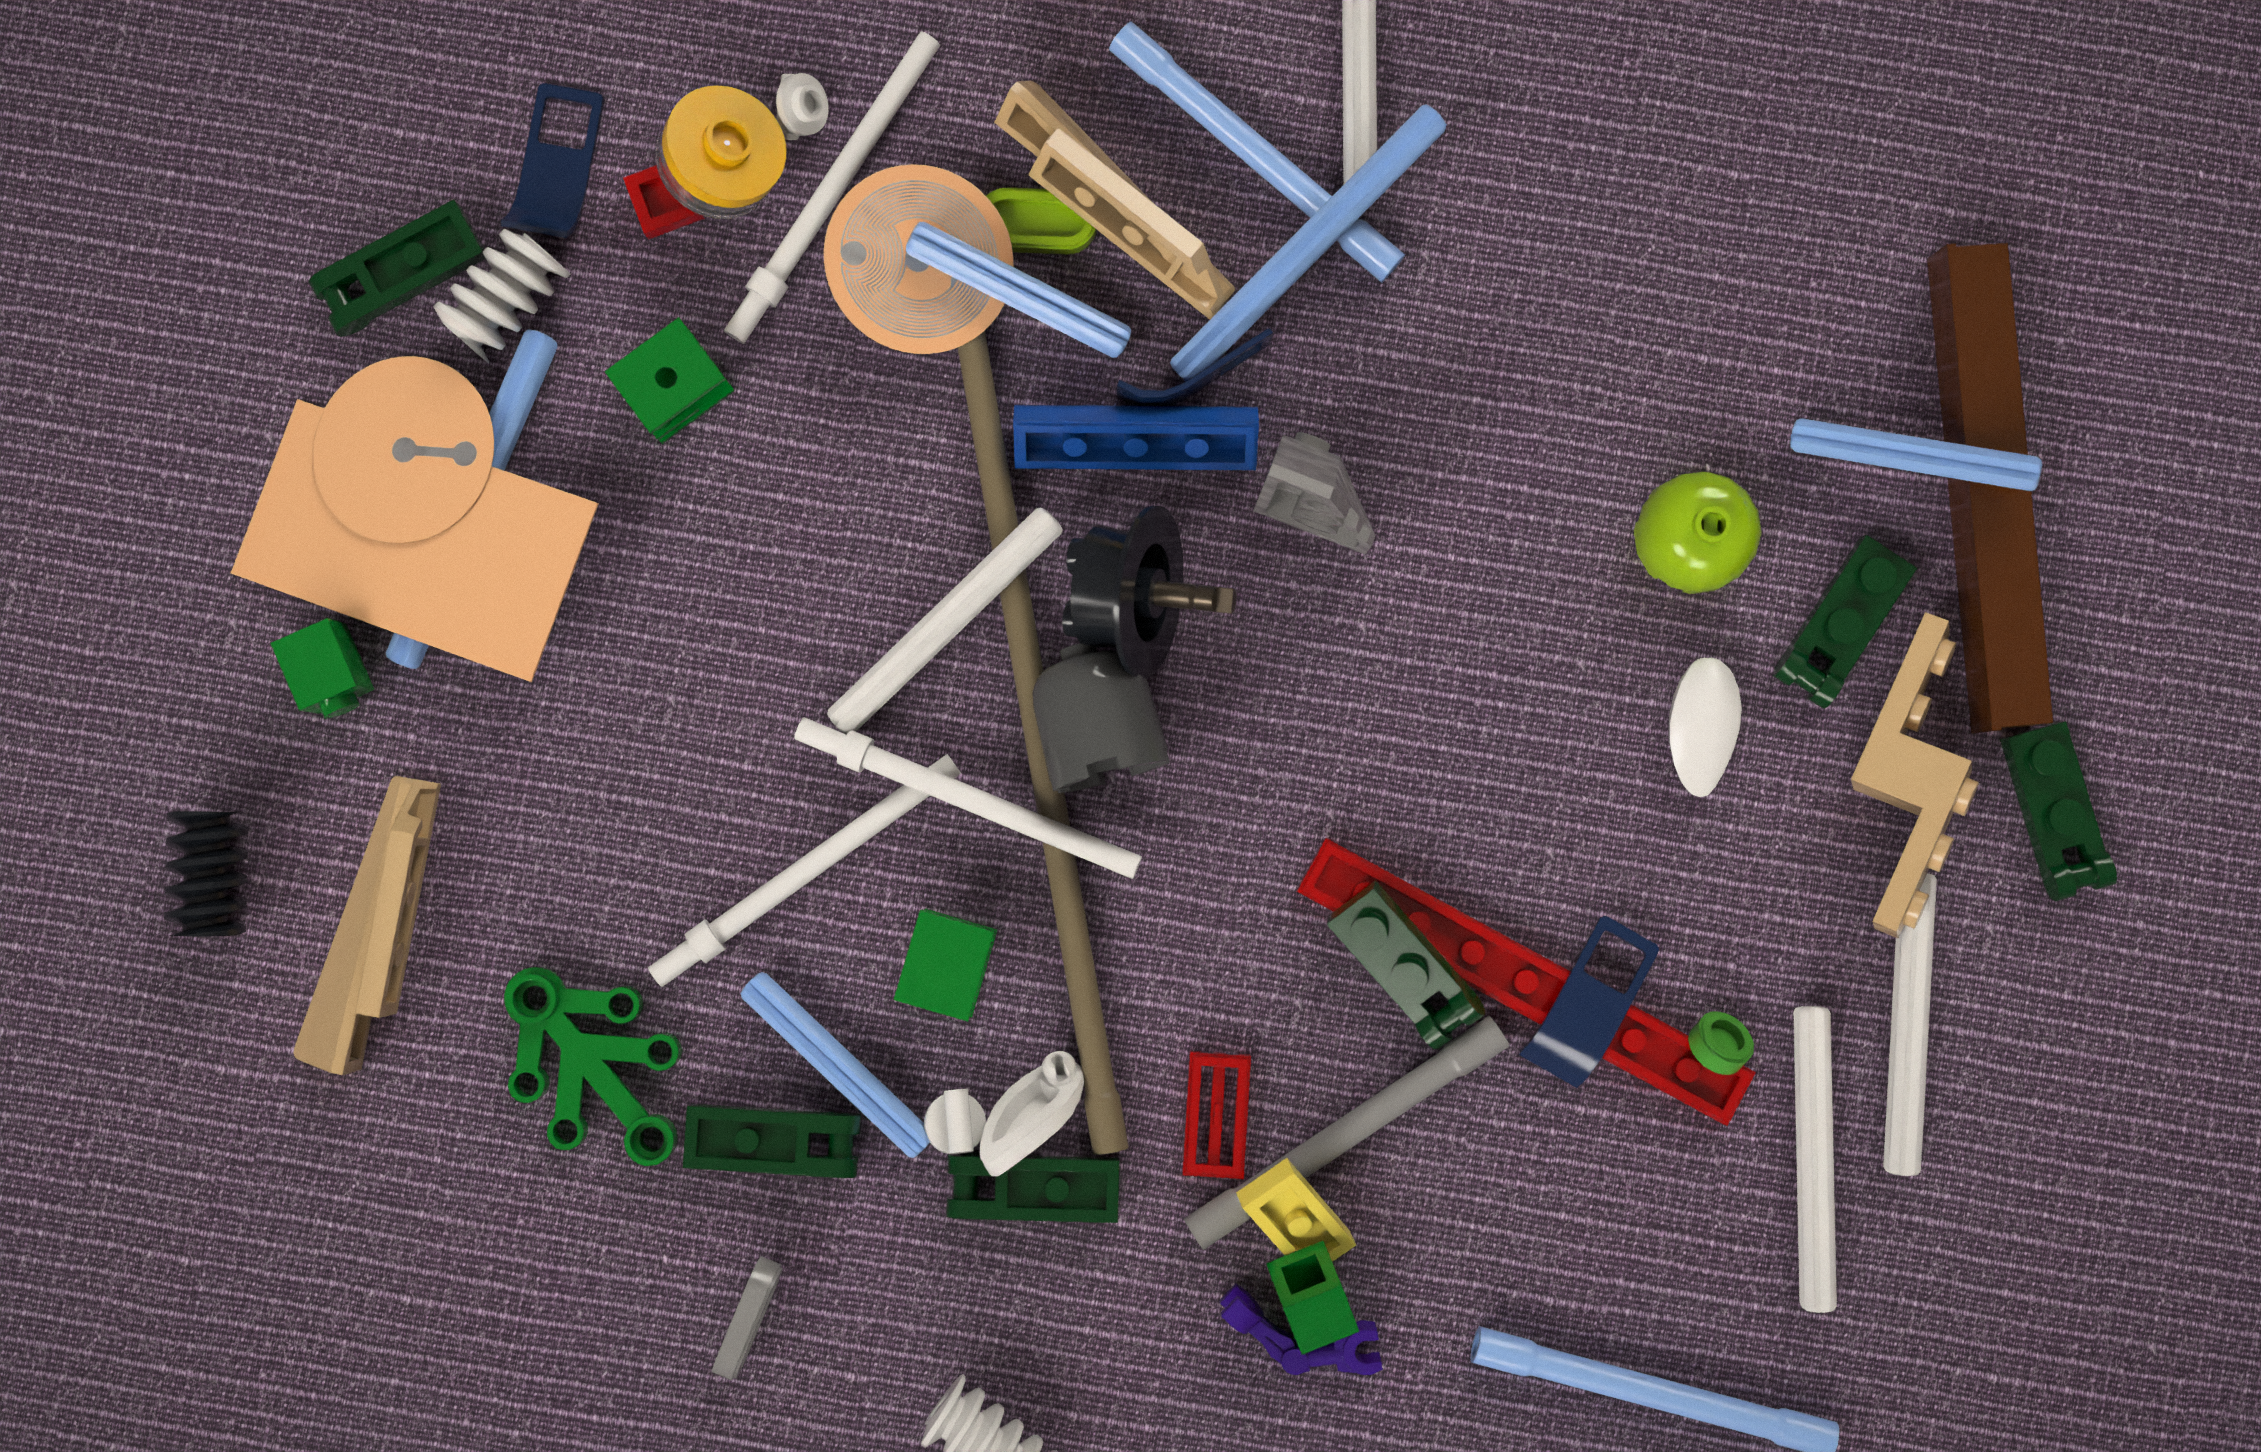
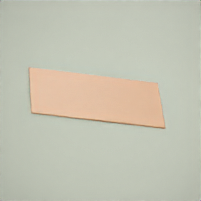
[231,399,599,682]

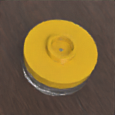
[655,86,787,219]

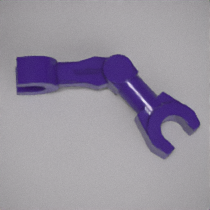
[1219,1283,1383,1375]

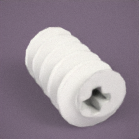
[433,229,570,363]
[921,1374,1058,1452]

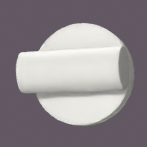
[776,73,828,140]
[924,1089,986,1155]

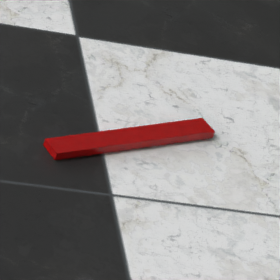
[1296,838,1756,1126]

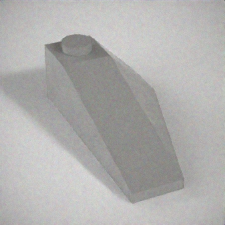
[1253,432,1375,554]

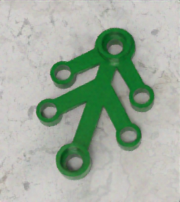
[504,967,682,1166]

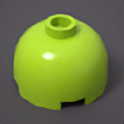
[1634,472,1762,594]

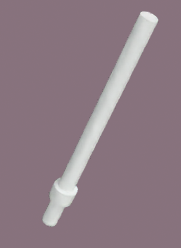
[724,31,940,344]
[795,717,1142,879]
[648,754,961,987]

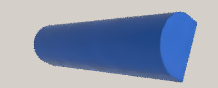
[1013,405,1259,470]

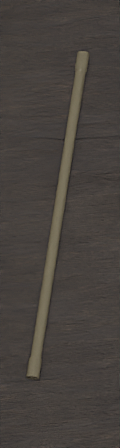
[957,331,1129,1155]

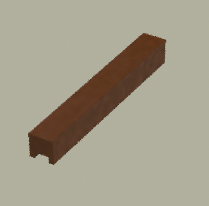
[1927,243,2053,734]

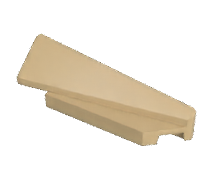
[994,80,1235,320]
[293,776,441,1075]

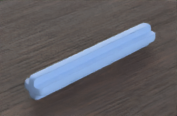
[905,222,1131,358]
[1790,418,2042,491]
[740,972,930,1158]

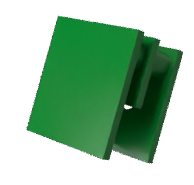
[604,317,735,444]
[893,908,998,1022]

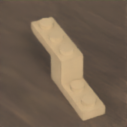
[1851,612,1979,938]

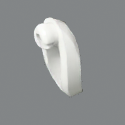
[1668,657,1742,797]
[980,1051,1084,1177]

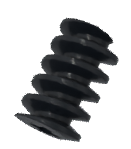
[164,811,248,937]

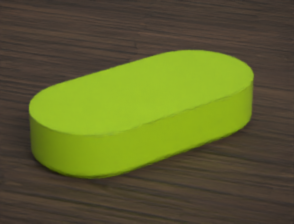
[986,188,1097,254]

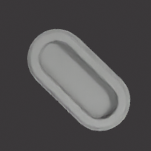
[712,1256,783,1380]

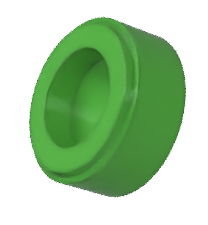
[1688,1011,1754,1075]

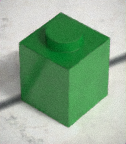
[270,618,375,719]
[1266,1241,1359,1355]

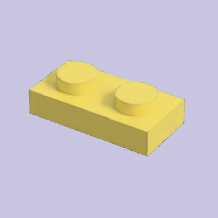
[1236,1158,1356,1262]

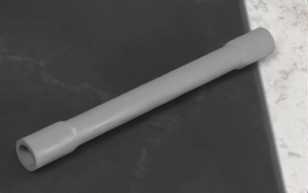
[1184,1016,1510,1250]

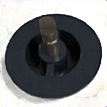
[1062,505,1237,679]

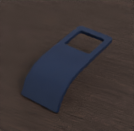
[501,83,604,238]
[1117,328,1273,406]
[1519,916,1659,1088]

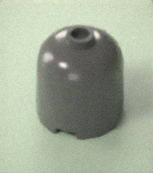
[1032,643,1170,793]

